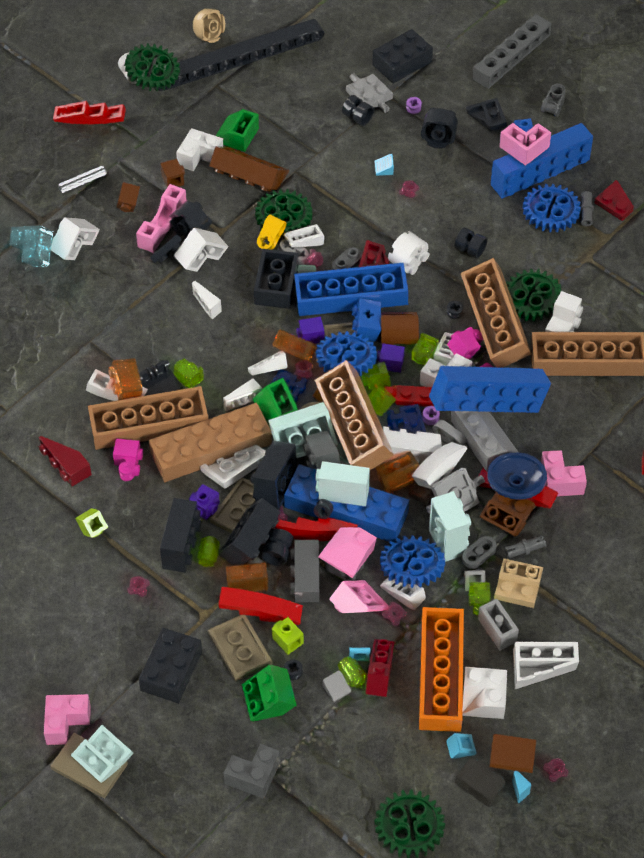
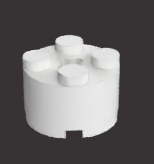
[388,231,430,275]

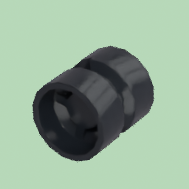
[342,95,374,126]
[454,227,488,259]
[262,528,294,566]

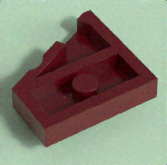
[594,180,634,221]
[359,240,389,267]

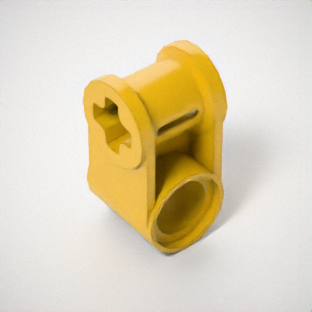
[257,214,286,250]

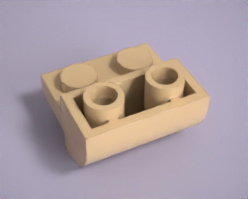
[494,558,543,608]

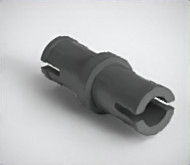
[580,191,594,227]
[504,535,546,559]

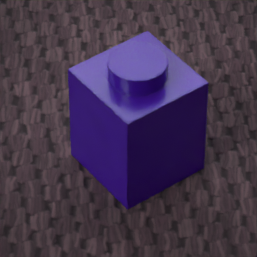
[296,317,324,346]
[376,344,405,373]

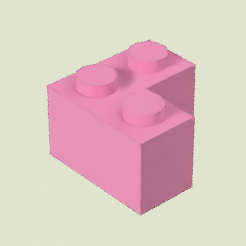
[499,123,551,166]
[541,450,587,496]
[44,694,91,745]

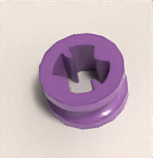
[406,97,422,114]
[422,406,440,425]

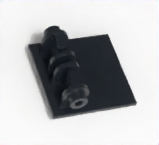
[132,360,183,396]

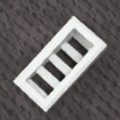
[284,224,324,247]
[192,281,222,319]
[433,332,454,366]
[248,351,288,375]
[223,379,262,411]
[380,577,426,610]

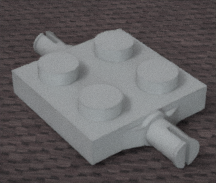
[346,73,393,113]
[426,468,485,514]

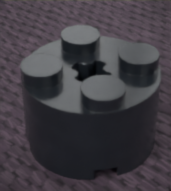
[421,108,458,149]
[169,201,212,237]

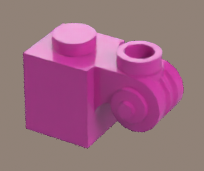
[447,327,484,359]
[113,439,143,481]

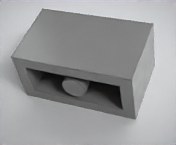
[478,599,519,651]

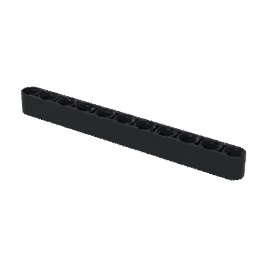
[158,19,325,91]

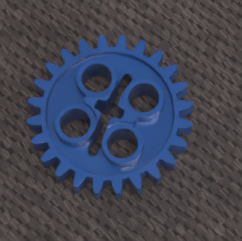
[523,184,581,233]
[316,331,377,376]
[380,535,445,588]

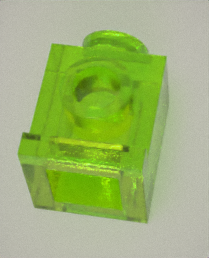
[411,333,439,365]
[174,358,204,388]
[361,362,391,390]
[368,384,396,416]
[468,582,491,615]

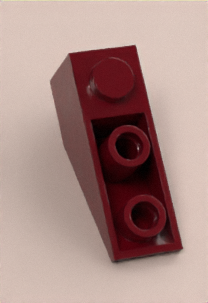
[38,436,92,486]
[366,639,395,697]

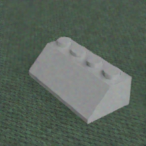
[451,411,519,472]

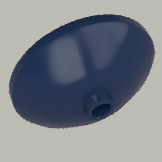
[487,452,547,499]

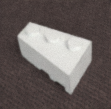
[383,426,442,468]
[513,642,579,689]

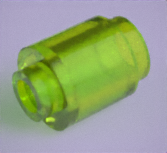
[197,536,220,567]
[338,656,367,688]

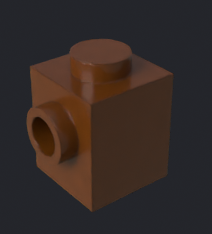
[160,159,185,187]
[116,182,140,212]

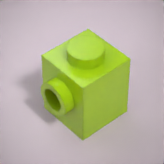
[75,508,108,538]
[272,617,304,655]

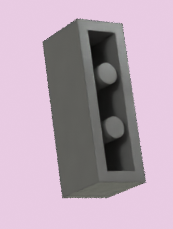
[291,540,319,602]

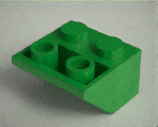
[216,109,259,152]
[253,378,299,432]
[242,665,297,722]

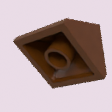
[490,734,536,773]

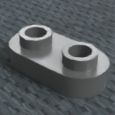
[332,248,362,270]
[462,536,497,569]

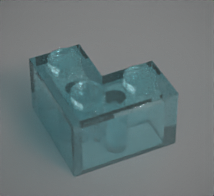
[9,225,53,267]

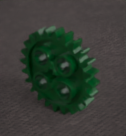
[124,43,180,91]
[255,189,312,238]
[506,268,562,322]
[374,789,445,858]

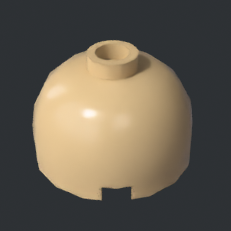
[193,9,225,43]

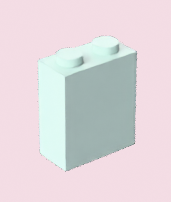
[316,461,370,506]

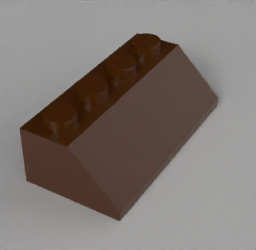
[209,146,289,192]

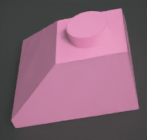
[319,527,377,578]
[330,580,390,613]

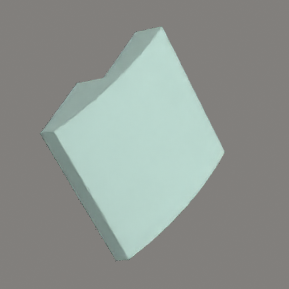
[71,725,133,783]

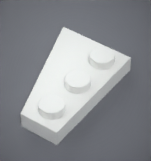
[200,445,266,489]

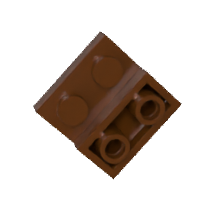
[381,312,419,345]
[480,492,535,537]

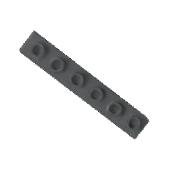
[473,14,552,89]

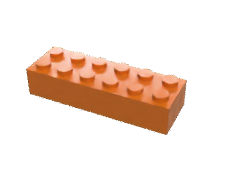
[419,607,464,732]

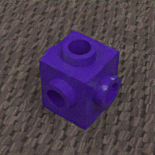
[189,484,220,520]

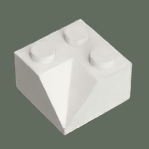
[462,667,507,719]

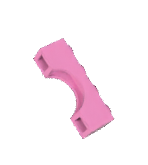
[136,184,186,253]

